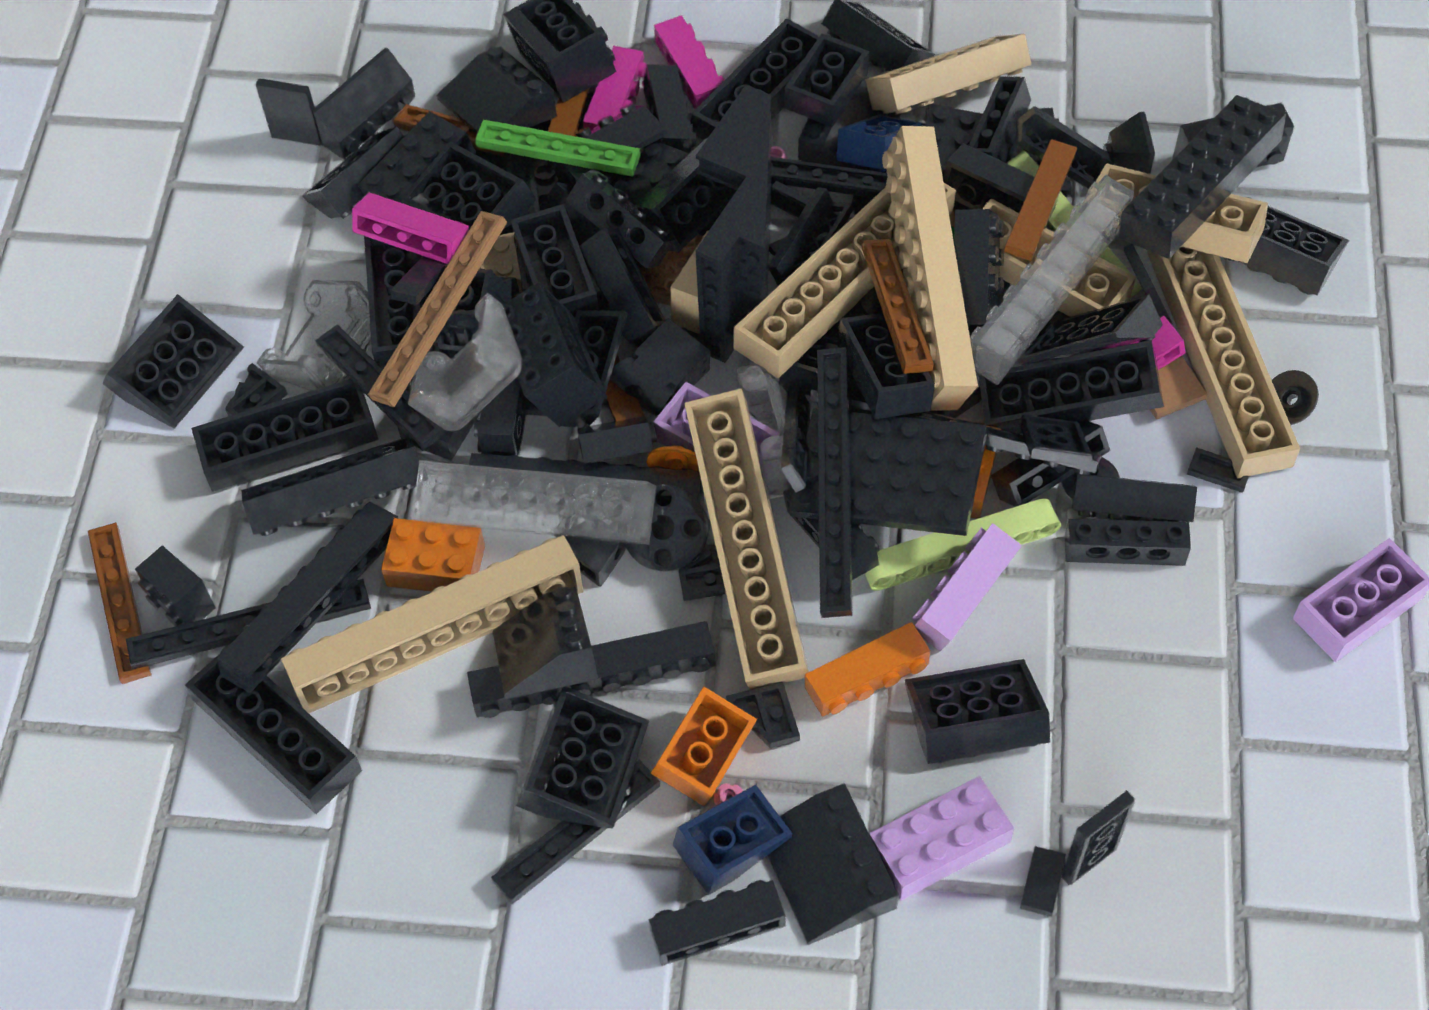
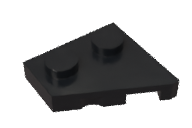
[225,363,288,416]
[678,549,726,601]
[726,681,800,748]

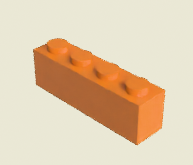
[804,622,931,717]

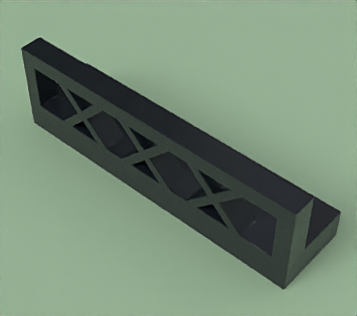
[1016,106,1114,191]
[768,187,854,286]

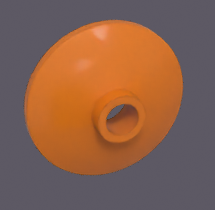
[647,445,699,472]

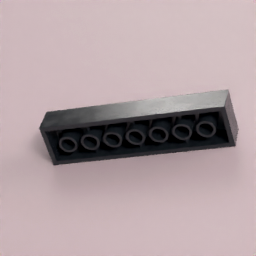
[1119,95,1286,259]

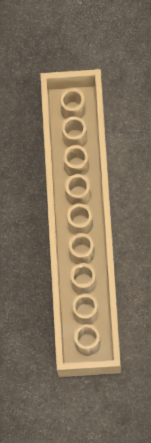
[882,126,978,410]
[734,182,956,378]
[1147,247,1300,478]
[684,388,809,690]
[281,535,584,713]

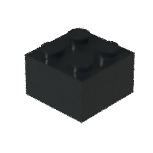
[135,545,216,626]

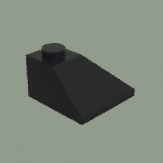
[1103,111,1155,174]

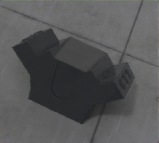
[437,268,519,355]

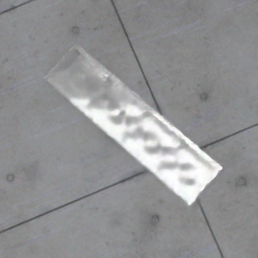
[970,175,1134,385]
[412,461,656,545]

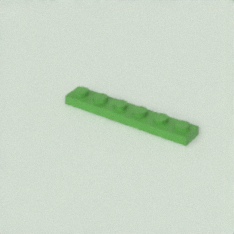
[475,120,640,176]

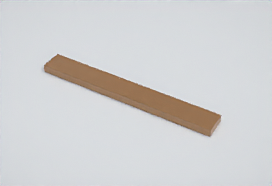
[368,211,507,407]

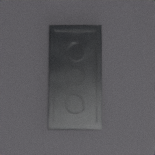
[1061,790,1135,885]

